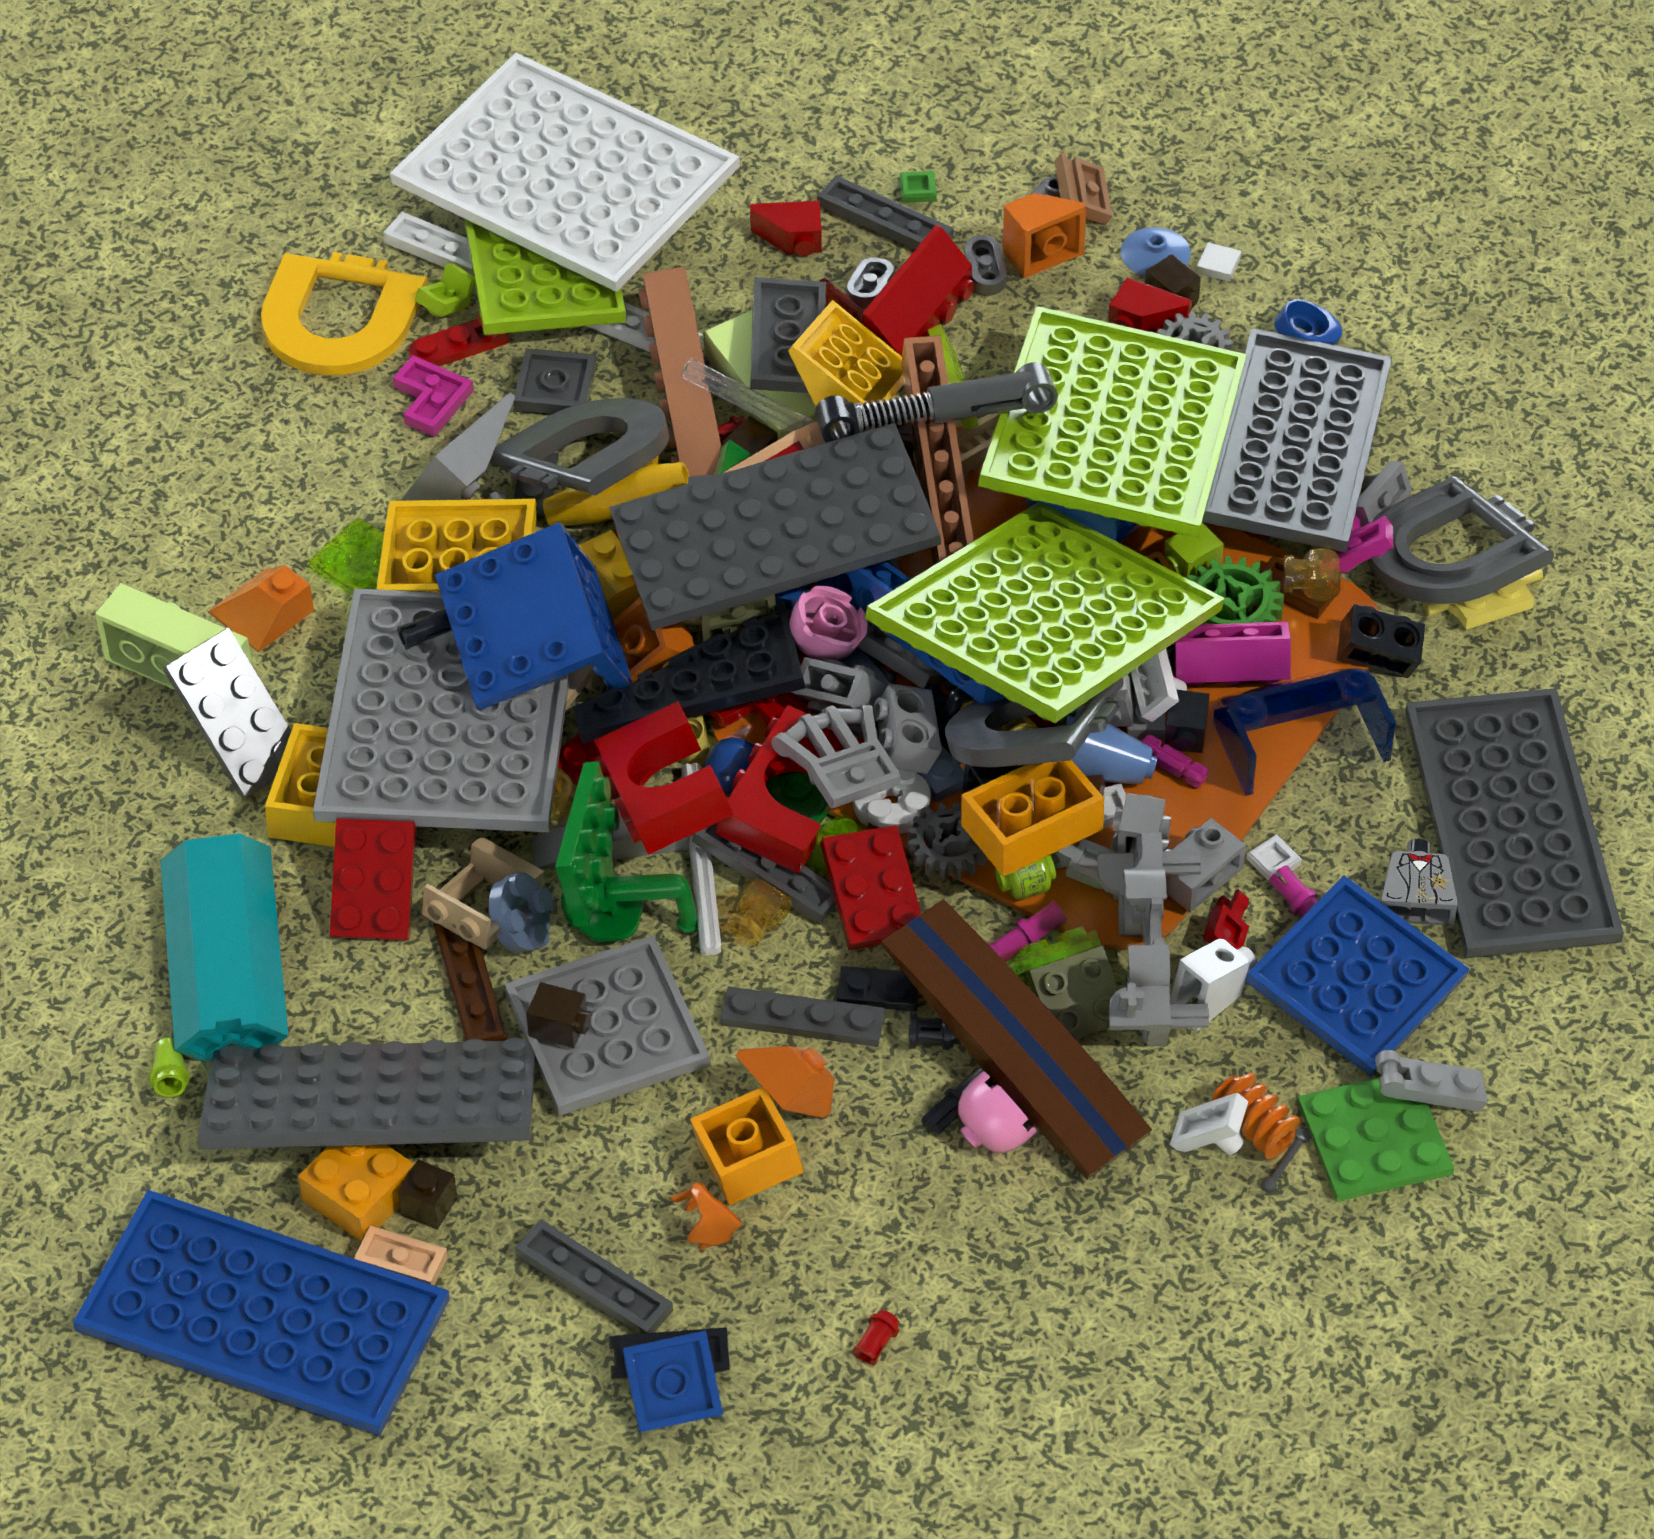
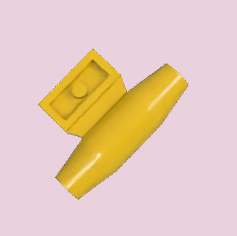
[543,452,690,526]

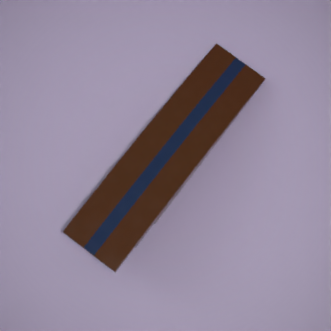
[881,899,1152,1180]

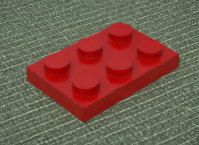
[329,818,416,940]
[820,825,921,951]

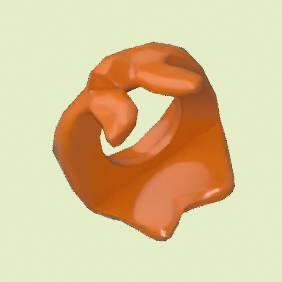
[671,1182,742,1250]

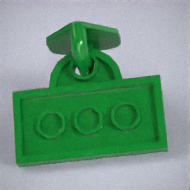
[555,762,698,942]

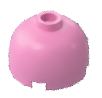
[789,586,868,661]
[958,1071,1037,1153]

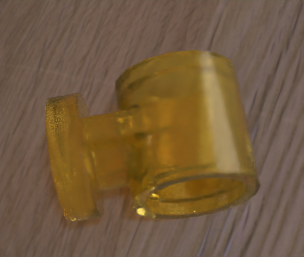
[1283,548,1341,601]
[726,878,792,947]

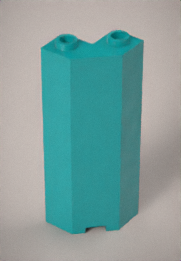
[160,833,288,1061]

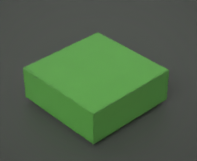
[900,171,937,203]

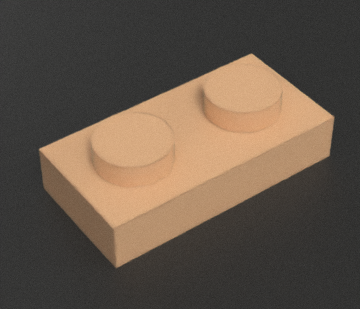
[354,1225,448,1286]

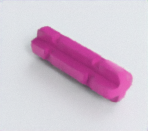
[1141,735,1208,788]

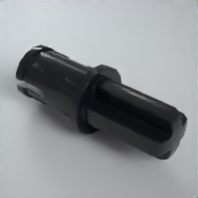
[921,1067,994,1136]

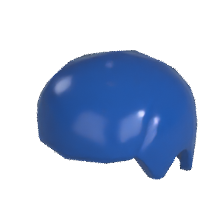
[704,737,755,795]

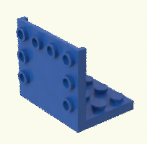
[435,522,633,710]

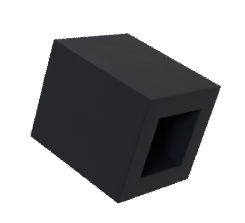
[1165,689,1210,753]

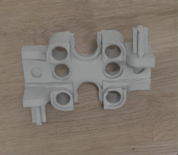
[1097,832,1209,1047]

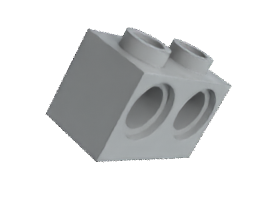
[873,683,942,774]

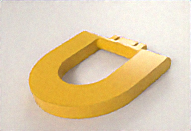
[261,252,428,375]

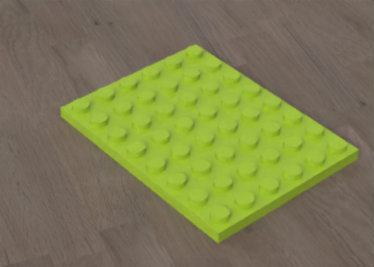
[978,306,1247,537]
[865,501,1225,723]

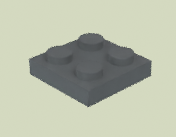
[514,348,597,414]

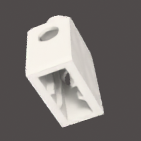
[1170,939,1256,1032]

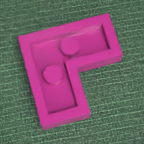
[393,355,474,437]
[1320,514,1393,579]

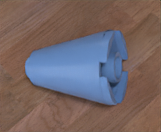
[1059,709,1157,785]

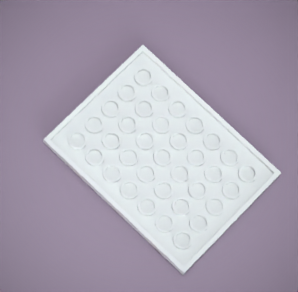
[390,53,740,292]

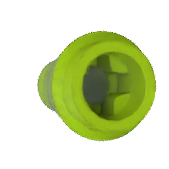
[149,1037,190,1097]

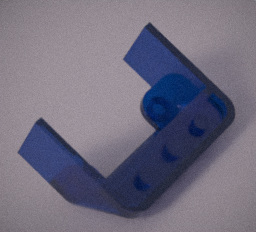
[1212,668,1396,796]

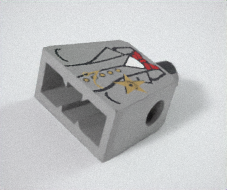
[1381,838,1457,926]

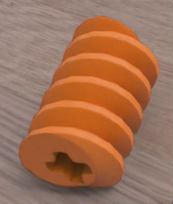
[1212,1073,1300,1160]

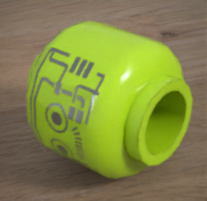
[995,855,1056,900]

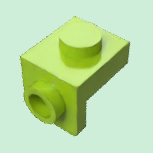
[415,263,475,317]

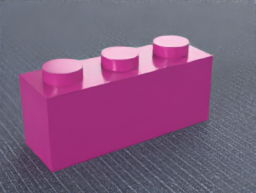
[1174,622,1291,686]

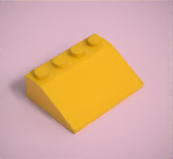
[788,300,904,433]
[376,499,536,592]

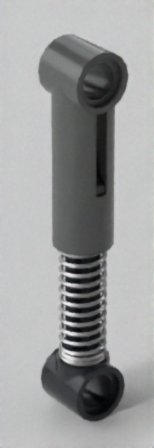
[815,362,1058,443]

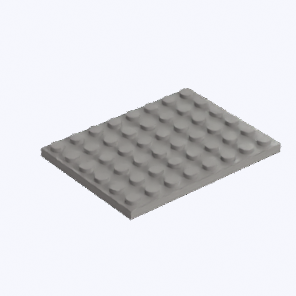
[313,588,571,832]

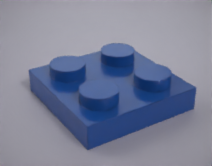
[622,1331,723,1432]

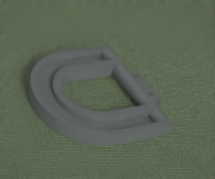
[490,398,669,495]
[1368,476,1554,604]
[945,678,1124,767]

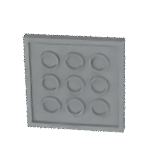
[504,935,711,1116]

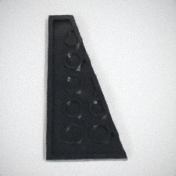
[574,601,806,744]

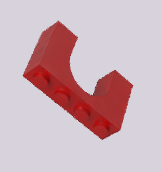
[594,701,734,855]
[715,705,864,874]

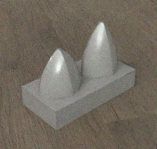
[1355,460,1412,528]

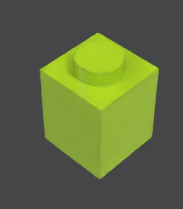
[1164,523,1224,578]

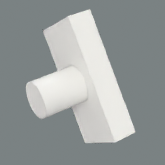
[1131,648,1187,722]
[1170,1092,1248,1155]

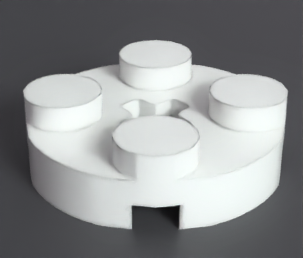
[853,769,931,834]

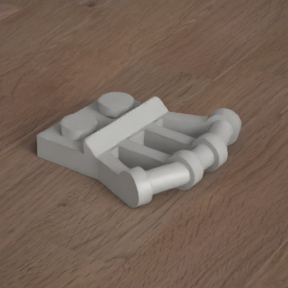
[771,705,901,809]

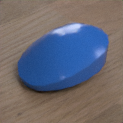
[1274,299,1343,345]

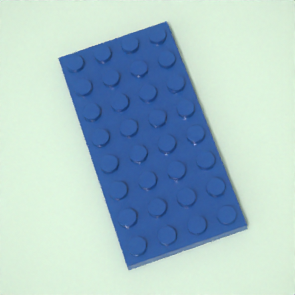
[73,1190,450,1436]

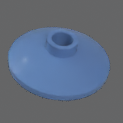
[1120,227,1191,276]

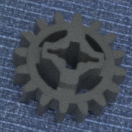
[908,802,987,880]

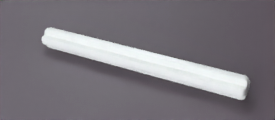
[681,762,721,956]

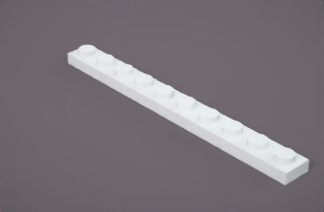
[383,212,703,352]

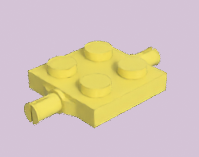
[1422,569,1543,630]

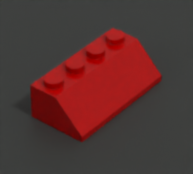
[862,225,974,356]

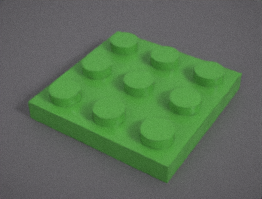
[1297,1077,1454,1202]

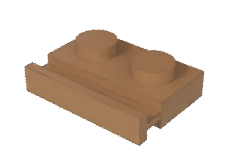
[1054,152,1113,225]

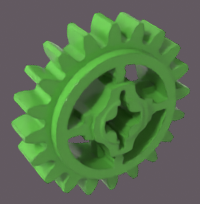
[1187,556,1284,624]

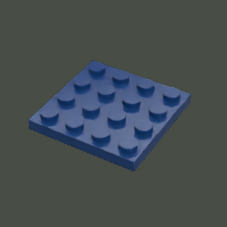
[1245,875,1469,1077]

